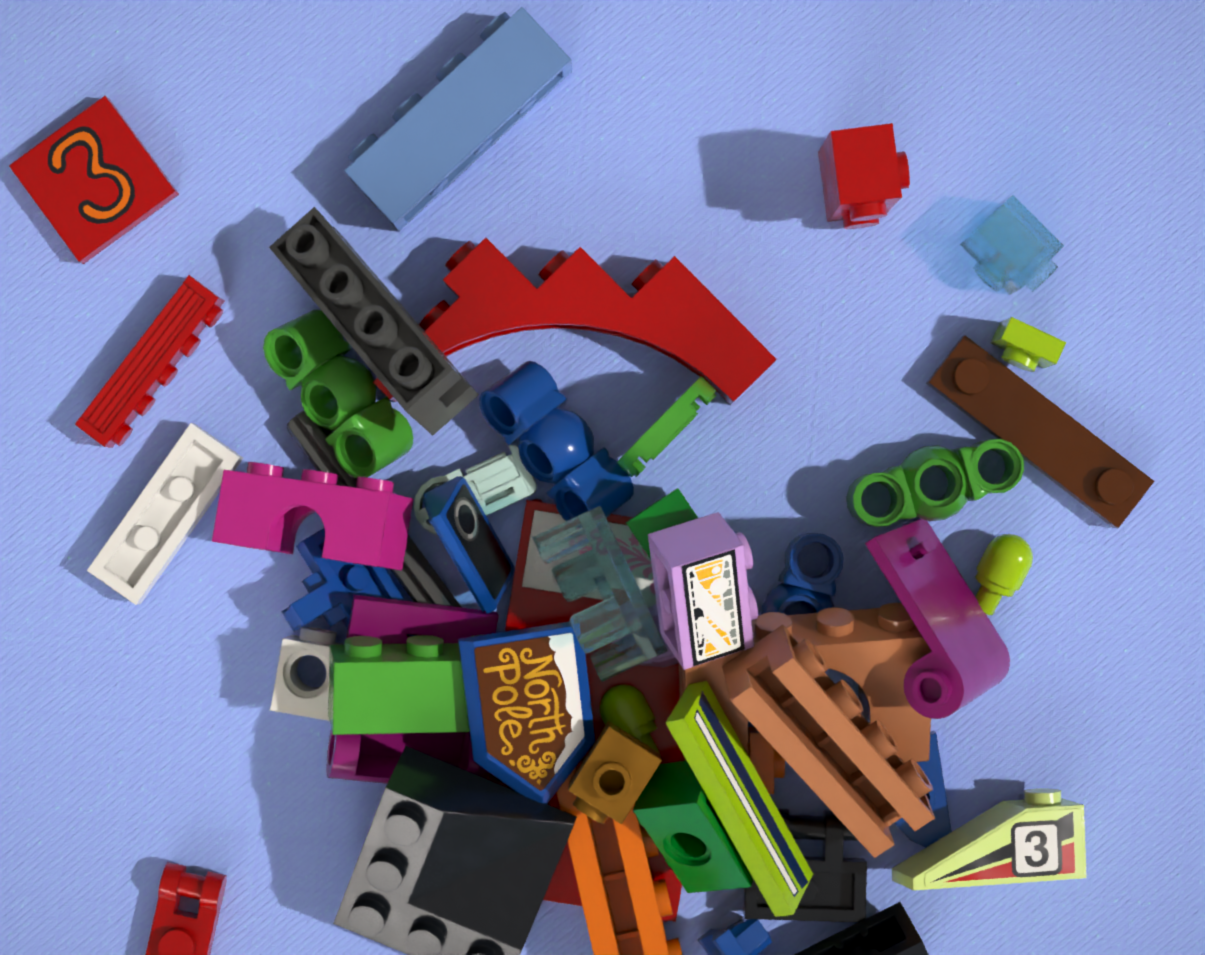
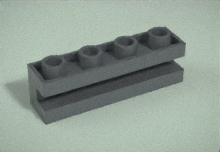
[269,207,479,436]

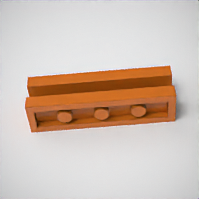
[556,757,682,955]

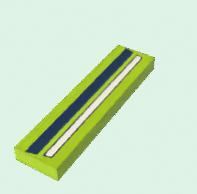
[666,681,813,917]

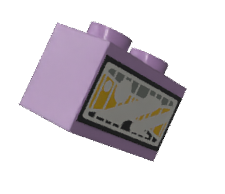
[648,512,758,670]

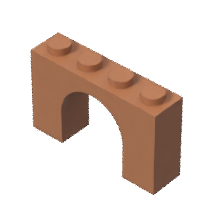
[678,603,932,763]

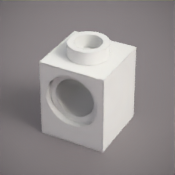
[270,627,344,721]

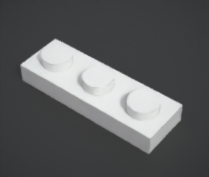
[87,423,243,605]

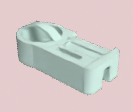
[414,445,537,535]

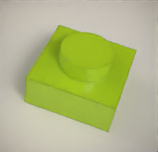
[990,317,1066,372]

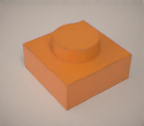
[748,727,785,794]

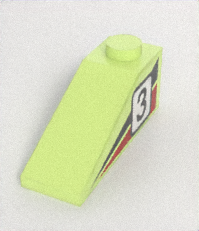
[892,788,1086,891]

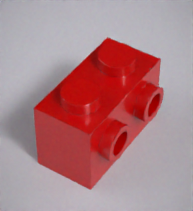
[818,123,910,229]

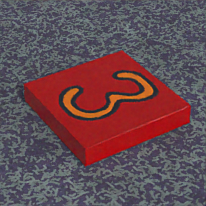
[9,96,179,264]

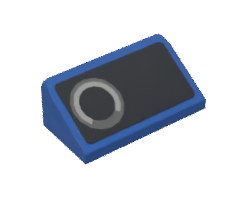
[422,476,514,614]

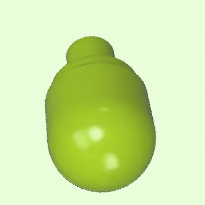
[975,534,1033,615]
[600,685,662,757]

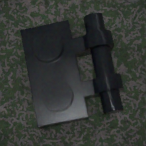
[743,809,867,922]

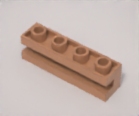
[722,624,935,858]

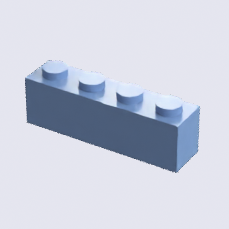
[344,7,572,232]

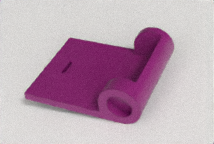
[865,519,1010,719]
[326,595,499,784]

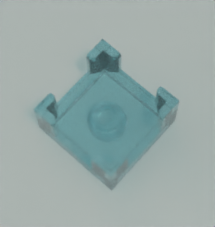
[532,506,668,681]

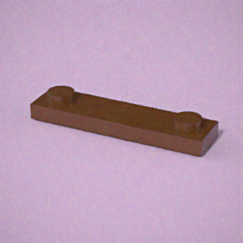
[926,335,1155,528]

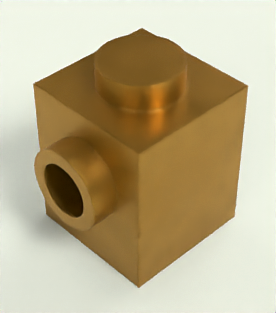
[568,721,662,824]

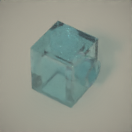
[960,195,1064,295]

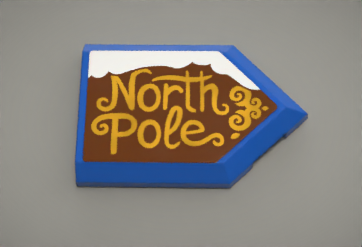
[458,620,595,804]

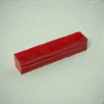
[75,275,225,448]

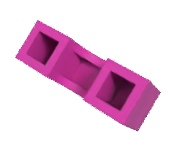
[212,462,414,571]

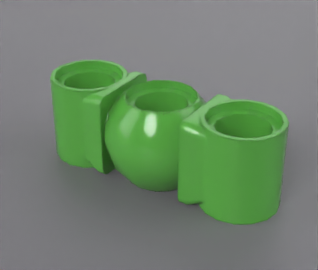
[263,310,414,478]
[846,439,1024,527]

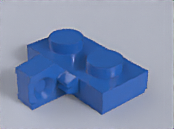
[281,528,405,632]

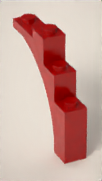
[373,237,777,405]

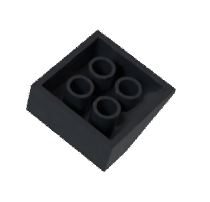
[333,746,577,955]

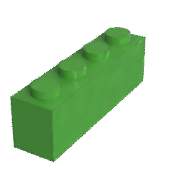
[328,635,479,735]

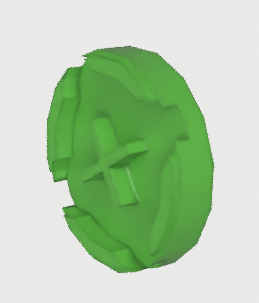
[617,376,716,478]

